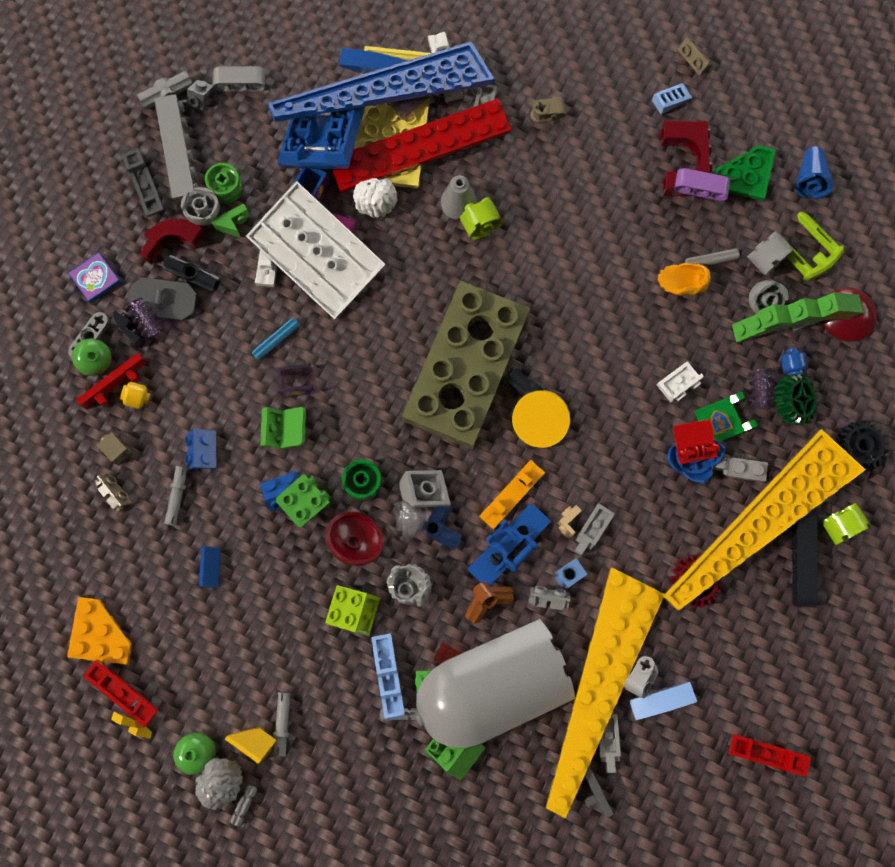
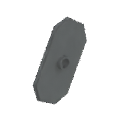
[128,277,197,320]

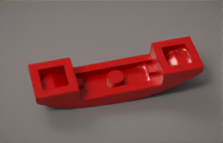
[728,734,811,777]

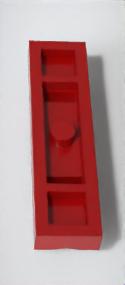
[76,353,147,410]
[83,659,159,727]

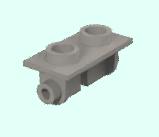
[529,586,570,610]

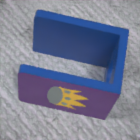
[293,169,329,201]

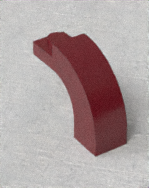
[139,219,206,265]

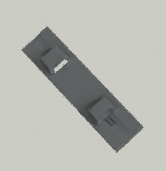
[582,766,614,818]

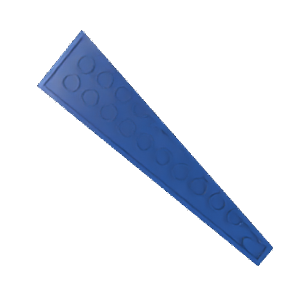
[268,42,494,122]

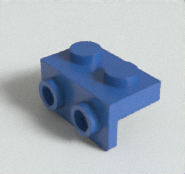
[185,429,216,470]
[260,470,299,512]

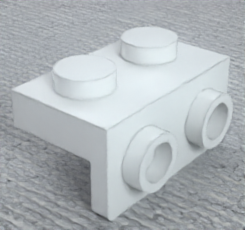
[657,361,704,402]

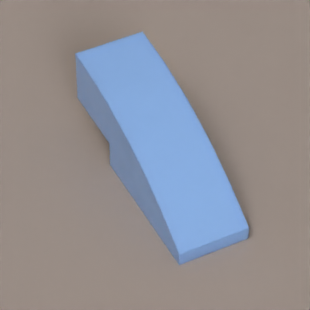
[629,681,697,720]

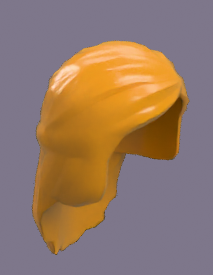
[658,262,711,295]

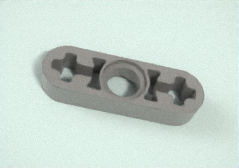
[68,312,110,358]

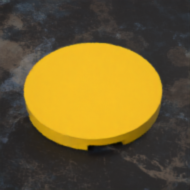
[512,390,570,448]

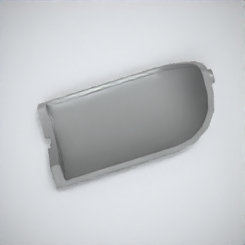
[416,619,575,748]

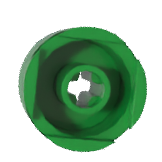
[342,459,382,501]

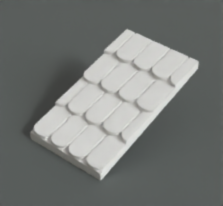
[246,181,385,319]

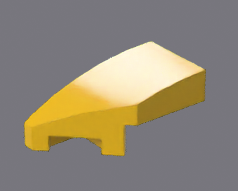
[111,712,152,738]

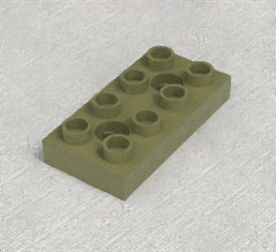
[402,281,530,450]

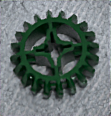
[773,373,818,426]

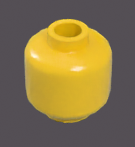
[120,382,150,409]

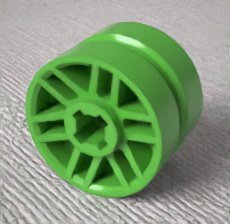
[205,163,243,204]

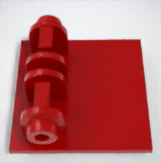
[672,419,720,464]

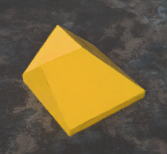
[225,727,276,764]

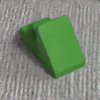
[211,204,250,237]

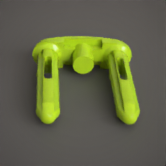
[781,212,844,281]

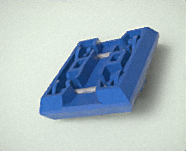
[277,107,365,169]

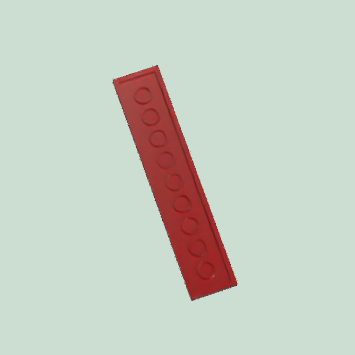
[332,98,512,194]

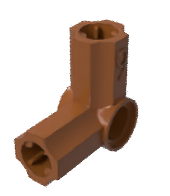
[465,582,514,623]

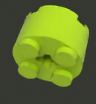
[460,197,503,240]
[822,503,872,546]

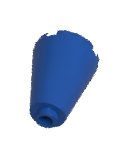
[795,146,834,199]

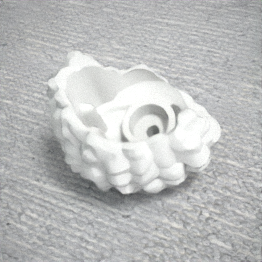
[353,178,397,218]

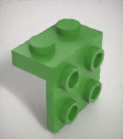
[260,407,306,450]
[276,474,332,527]

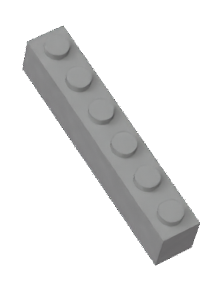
[154,94,199,205]

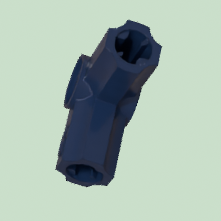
[423,505,462,550]

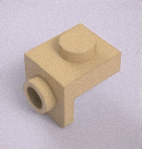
[558,505,582,537]

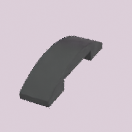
[121,148,164,218]

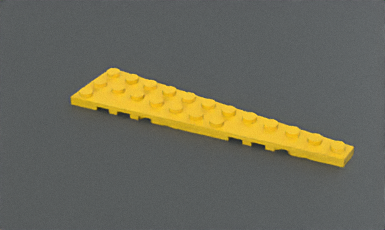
[663,429,866,610]
[546,567,664,818]

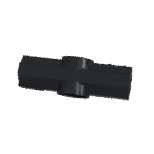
[163,255,221,293]
[505,368,543,398]

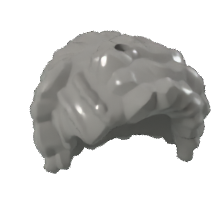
[387,564,432,607]
[195,758,243,810]

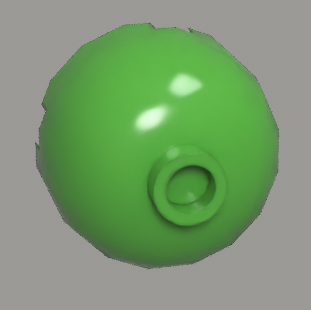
[72,338,112,376]
[173,732,216,775]

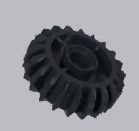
[835,420,890,472]

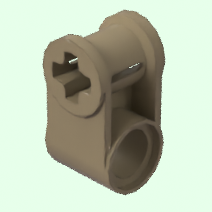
[531,96,567,123]

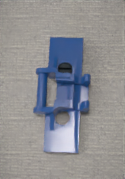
[467,503,551,586]

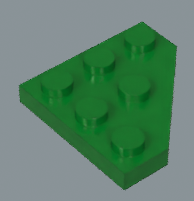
[713,145,776,201]

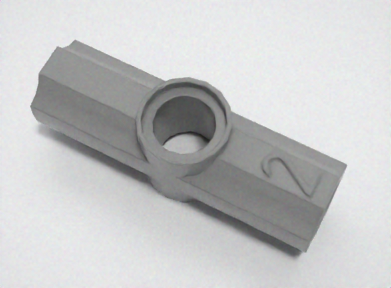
[137,71,193,110]

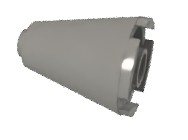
[441,175,477,220]

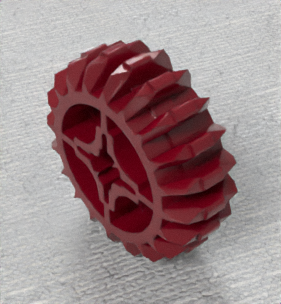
[669,555,724,608]

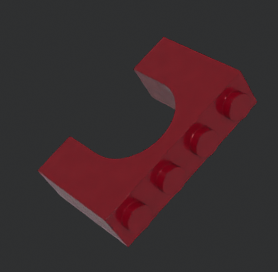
[660,121,712,196]

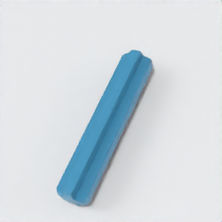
[252,318,299,360]

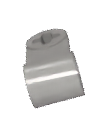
[624,656,659,699]

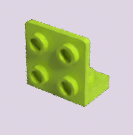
[325,585,380,636]

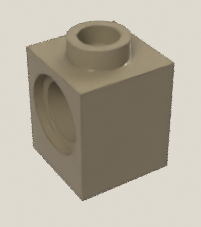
[97,432,132,465]

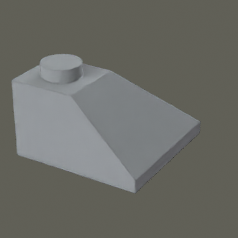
[399,470,450,507]

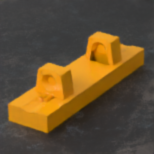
[479,460,545,530]

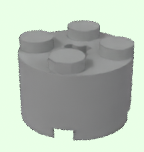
[747,231,794,275]

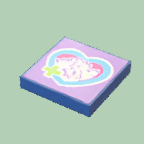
[68,252,121,303]

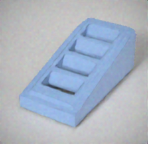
[652,83,692,115]

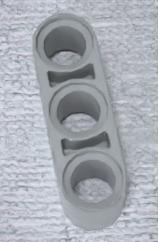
[213,66,265,91]

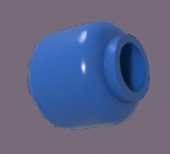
[781,348,808,375]

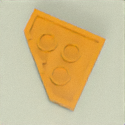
[67,597,132,665]

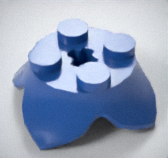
[667,440,726,483]

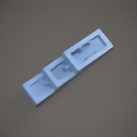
[371,633,405,721]

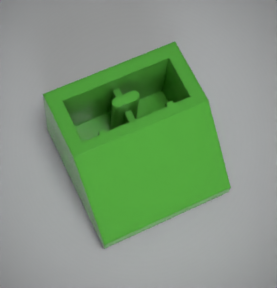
[425,738,486,781]

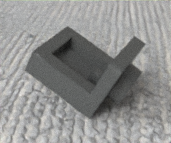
[187,80,214,111]

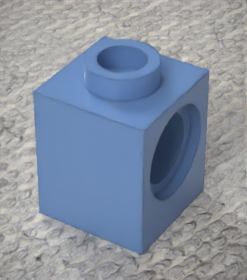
[555,558,587,589]

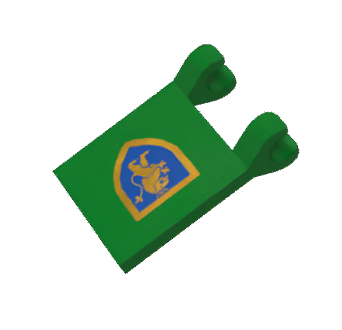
[694,392,758,442]

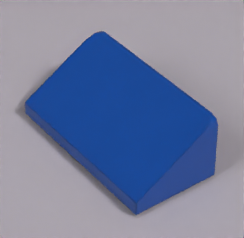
[199,547,220,588]

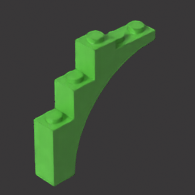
[732,292,864,343]

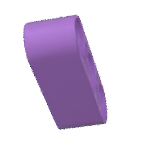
[674,169,731,201]

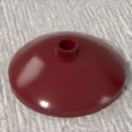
[822,288,877,342]
[325,512,384,566]

